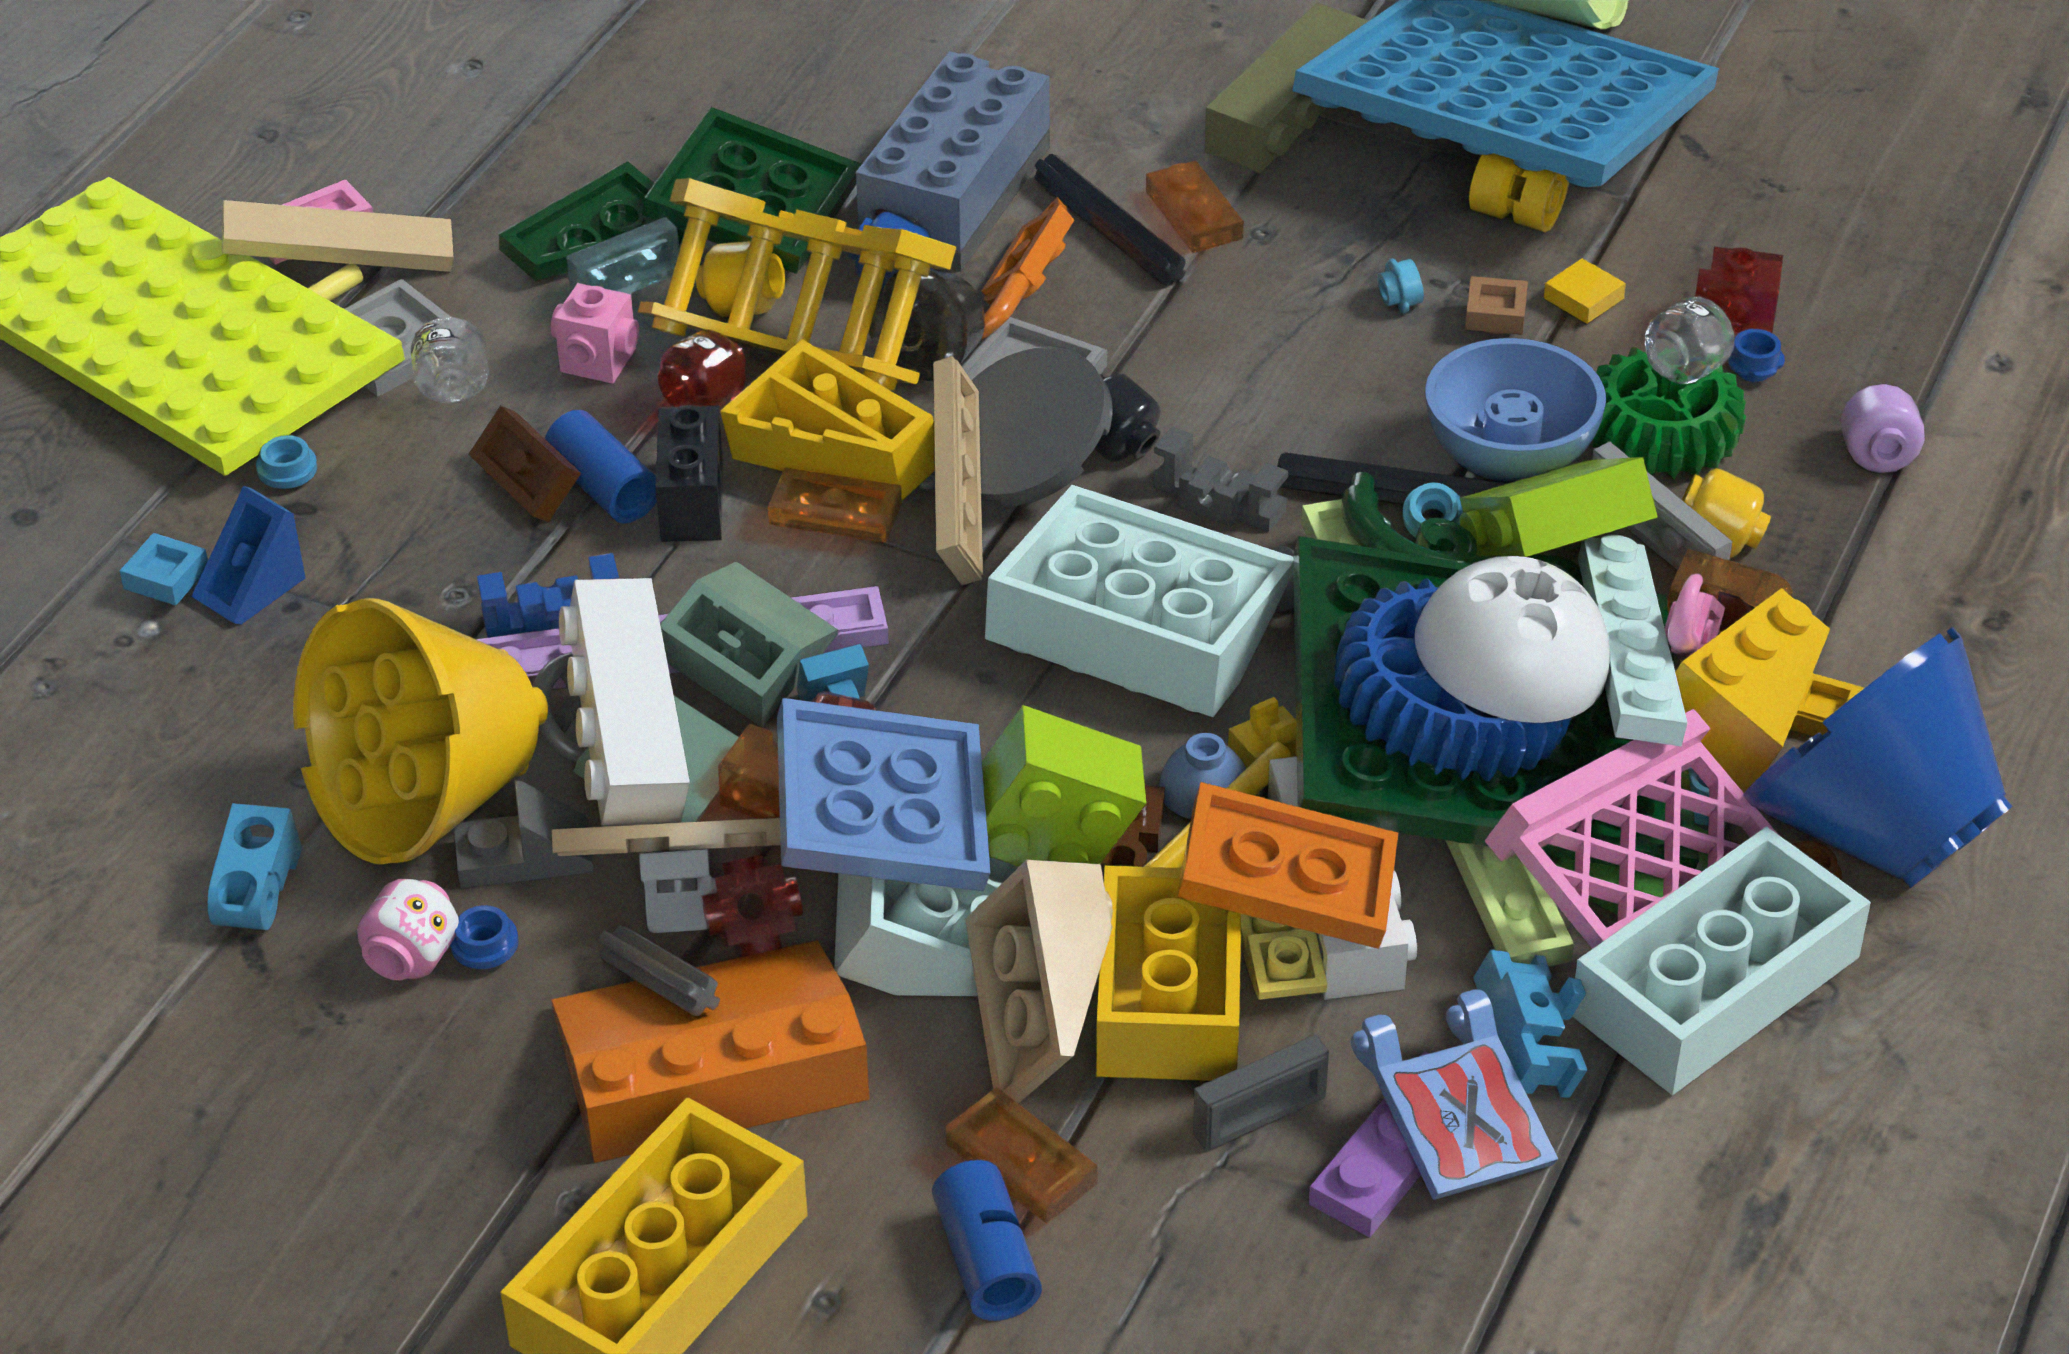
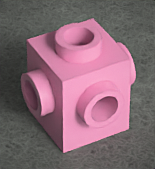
[550,283,639,384]

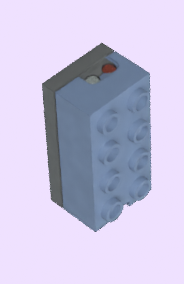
[856,51,1050,271]

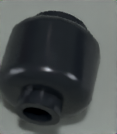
[1094,373,1161,462]

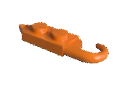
[959,197,1074,344]

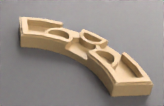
[552,818,781,856]

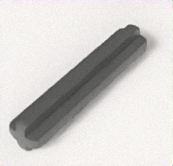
[598,925,720,1016]

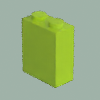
[1460,457,1658,557]

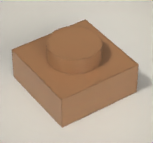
[1465,276,1528,335]

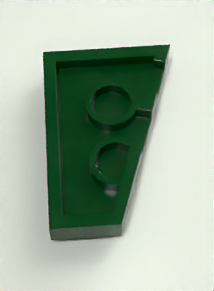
[499,161,685,281]

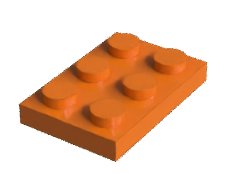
[1177,782,1398,949]

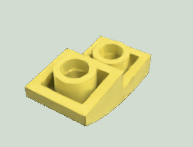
[1241,914,1328,1000]

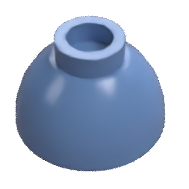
[1159,733,1246,819]

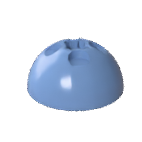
[1425,338,1606,483]

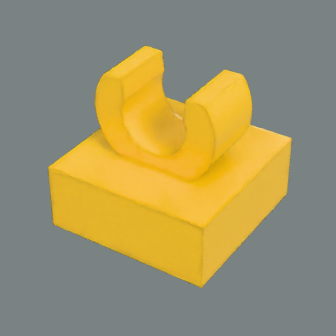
[1228,697,1297,768]

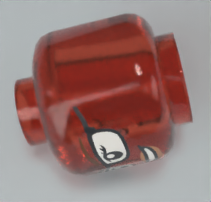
[658,329,746,407]

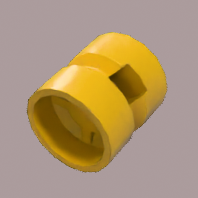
[1469,153,1569,233]

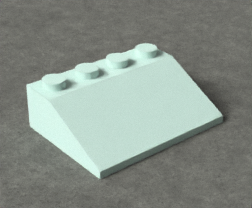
[985,485,1294,717]
[834,857,1018,996]

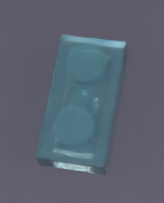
[566,217,679,294]

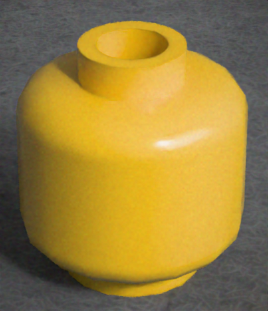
[696,241,785,317]
[1681,468,1771,559]

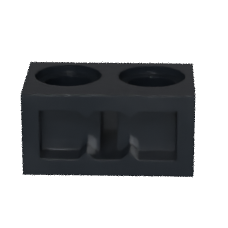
[655,405,723,542]

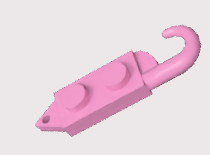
[1665,574,1725,661]

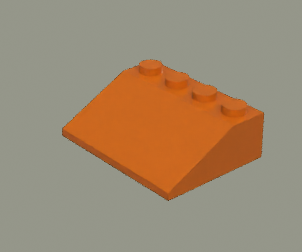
[551,940,870,1163]

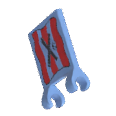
[1350,990,1558,1200]

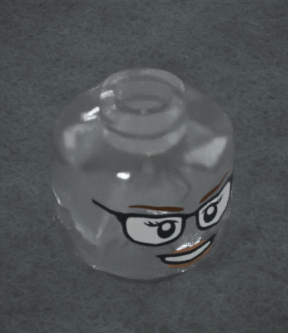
[1645,296,1735,384]
[411,317,489,404]

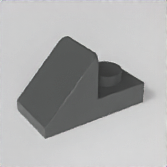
[454,780,594,889]
[639,848,715,933]

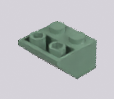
[660,561,838,728]

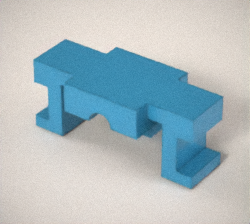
[1473,950,1587,1098]

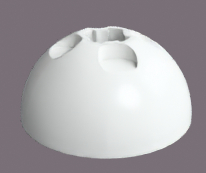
[1415,556,1610,723]

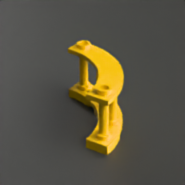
[637,178,956,392]

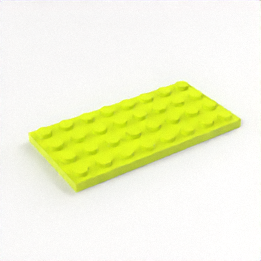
[0,177,405,476]

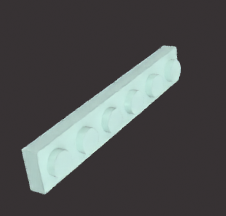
[1578,534,1688,747]

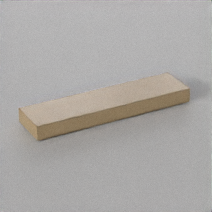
[222,200,454,272]
[933,356,983,585]

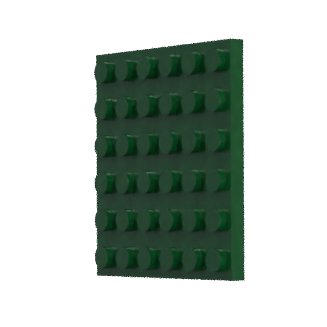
[1293,536,1699,869]

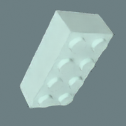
[1572,826,1871,1096]

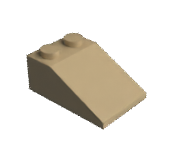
[965,860,1113,1111]

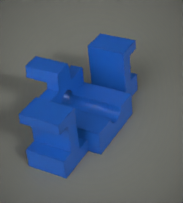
[477,553,619,638]

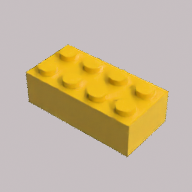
[501,1097,808,1354]

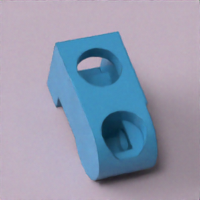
[208,803,302,930]

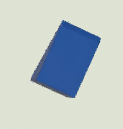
[191,486,306,625]

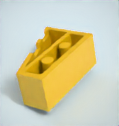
[720,339,935,501]

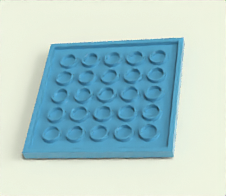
[1293,0,1719,187]

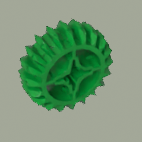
[1592,344,1746,480]

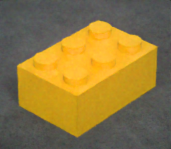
[1096,866,1241,1081]

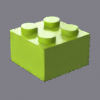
[982,705,1146,867]

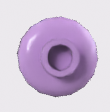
[1841,384,1925,473]

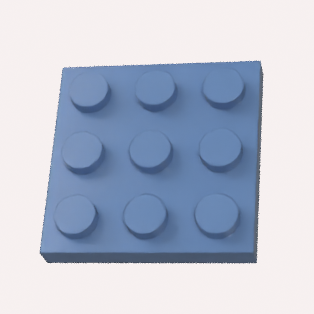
[777,698,990,891]

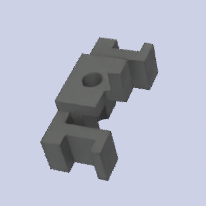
[1153,426,1288,533]

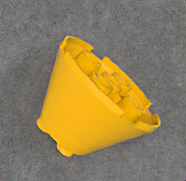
[293,598,548,865]

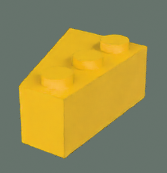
[1675,588,1830,793]

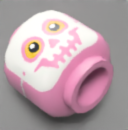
[357,879,459,981]

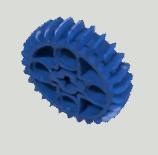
[1334,578,1572,781]

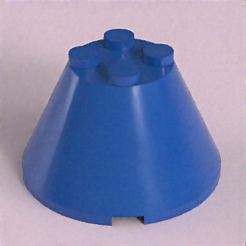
[1743,627,2013,888]

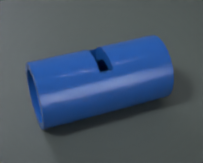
[545,410,657,523]
[932,1160,1042,1321]

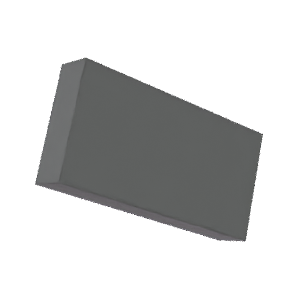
[1193,1034,1329,1151]

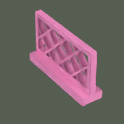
[1485,709,1779,949]

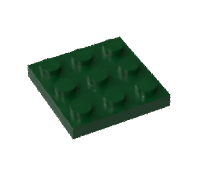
[642,107,862,274]

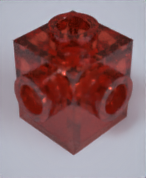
[1694,246,1784,333]
[701,855,803,957]

